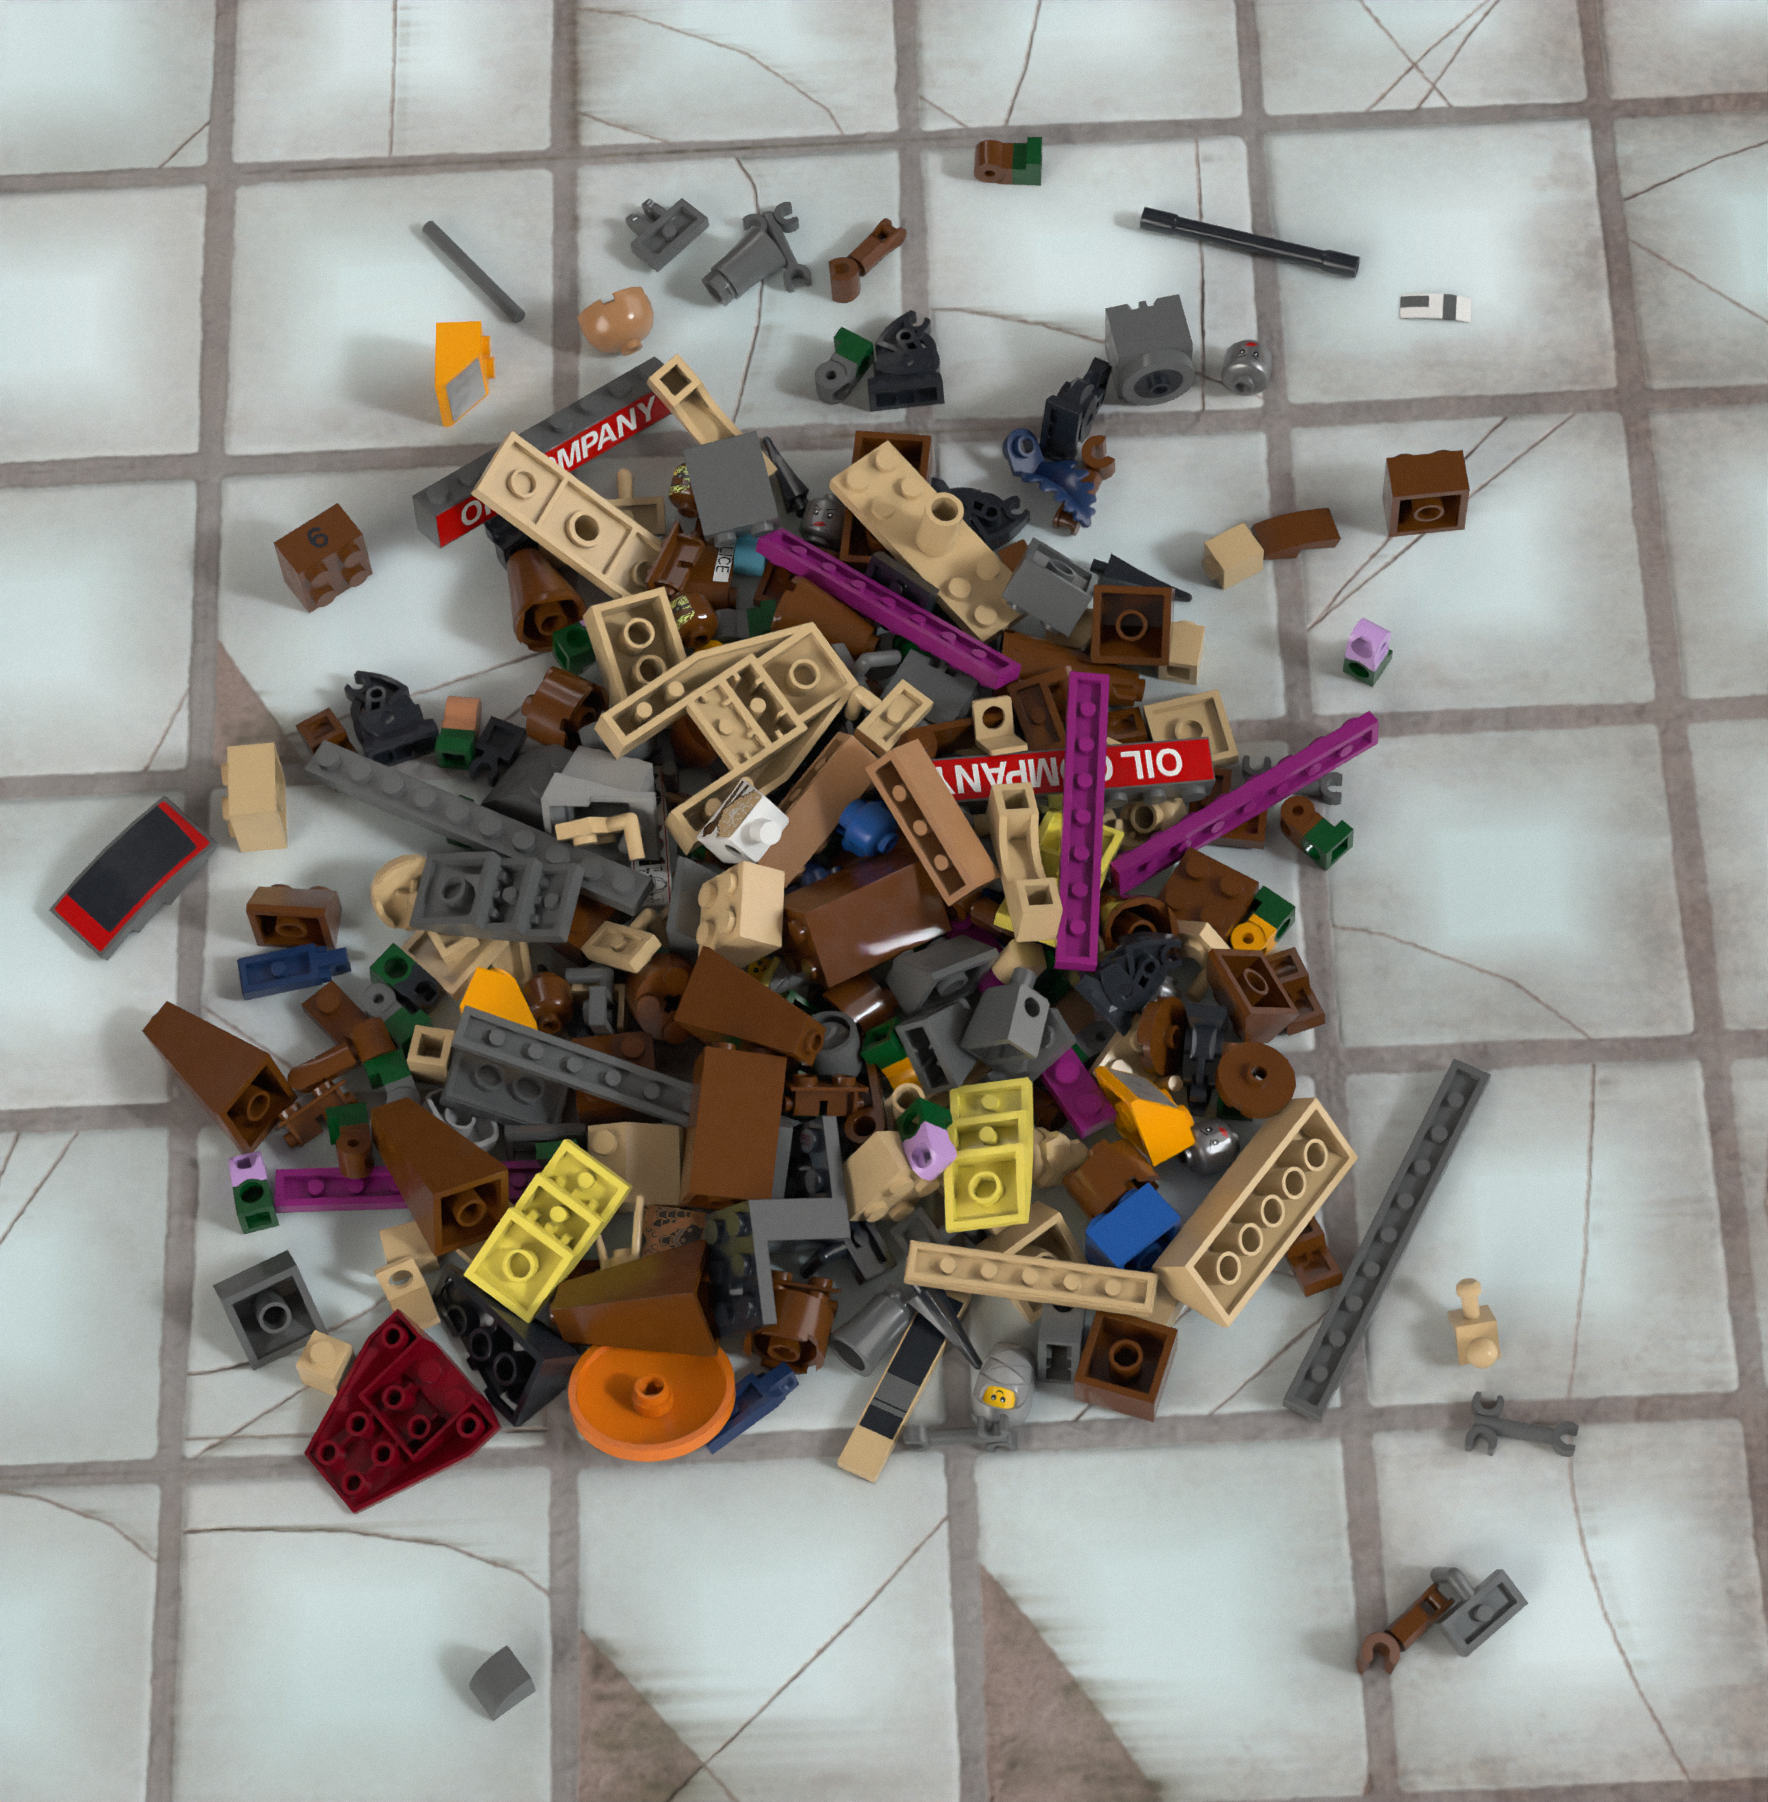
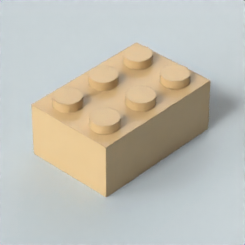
[583,587,687,708]

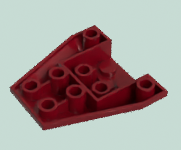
[304,1308,502,1514]

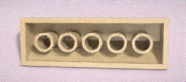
[1152,1097,1358,1327]

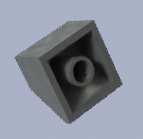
[1002,537,1100,637]
[481,743,574,832]
[666,857,719,965]
[885,934,1000,1019]
[213,1250,329,1371]

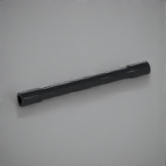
[1140,207,1360,278]

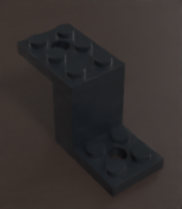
[704,1116,851,1338]

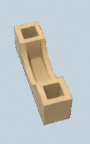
[646,353,777,478]
[1045,608,1205,685]
[986,782,1063,942]

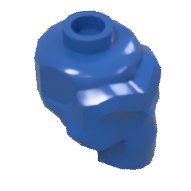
[836,799,899,858]

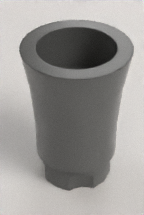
[702,225,786,307]
[828,1284,917,1377]

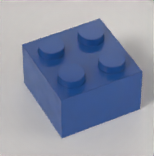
[1085,1182,1181,1272]

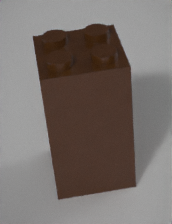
[782,847,952,988]
[678,1042,787,1211]

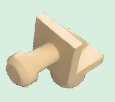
[1447,1278,1501,1369]

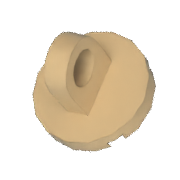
[370,854,427,931]

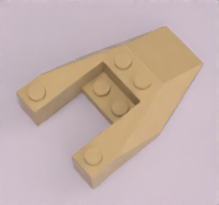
[594,622,859,856]

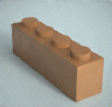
[755,732,878,888]
[865,739,1001,907]

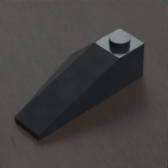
[432,1263,581,1427]

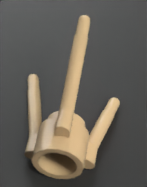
[594,1194,644,1270]

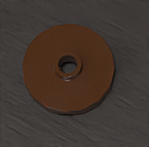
[1137,995,1188,1077]
[1214,1042,1296,1119]

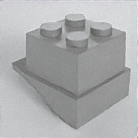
[541,745,661,860]

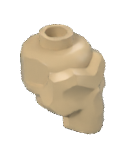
[1112,798,1187,851]
[1032,1127,1089,1188]

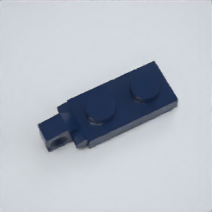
[237,943,352,1001]
[704,1361,799,1455]

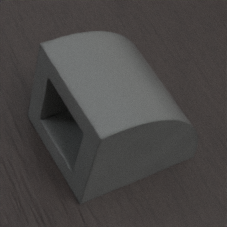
[469,1645,536,1721]

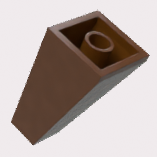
[673,946,827,1066]
[142,1001,298,1155]
[371,1097,509,1257]
[549,1239,721,1357]

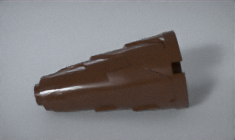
[992,629,1146,708]

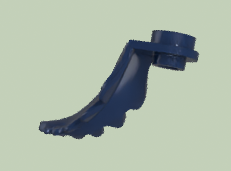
[1002,428,1097,528]

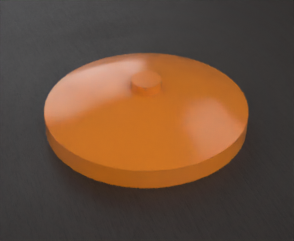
[568,1344,736,1462]

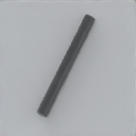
[422,221,525,323]

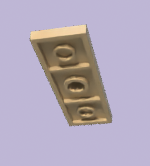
[471,431,687,599]
[829,440,1030,645]

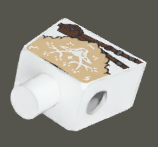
[696,779,789,863]

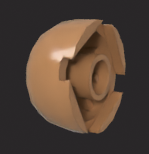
[577,286,654,356]

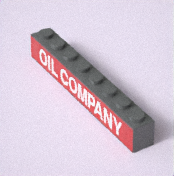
[412,356,672,549]
[931,737,1215,815]

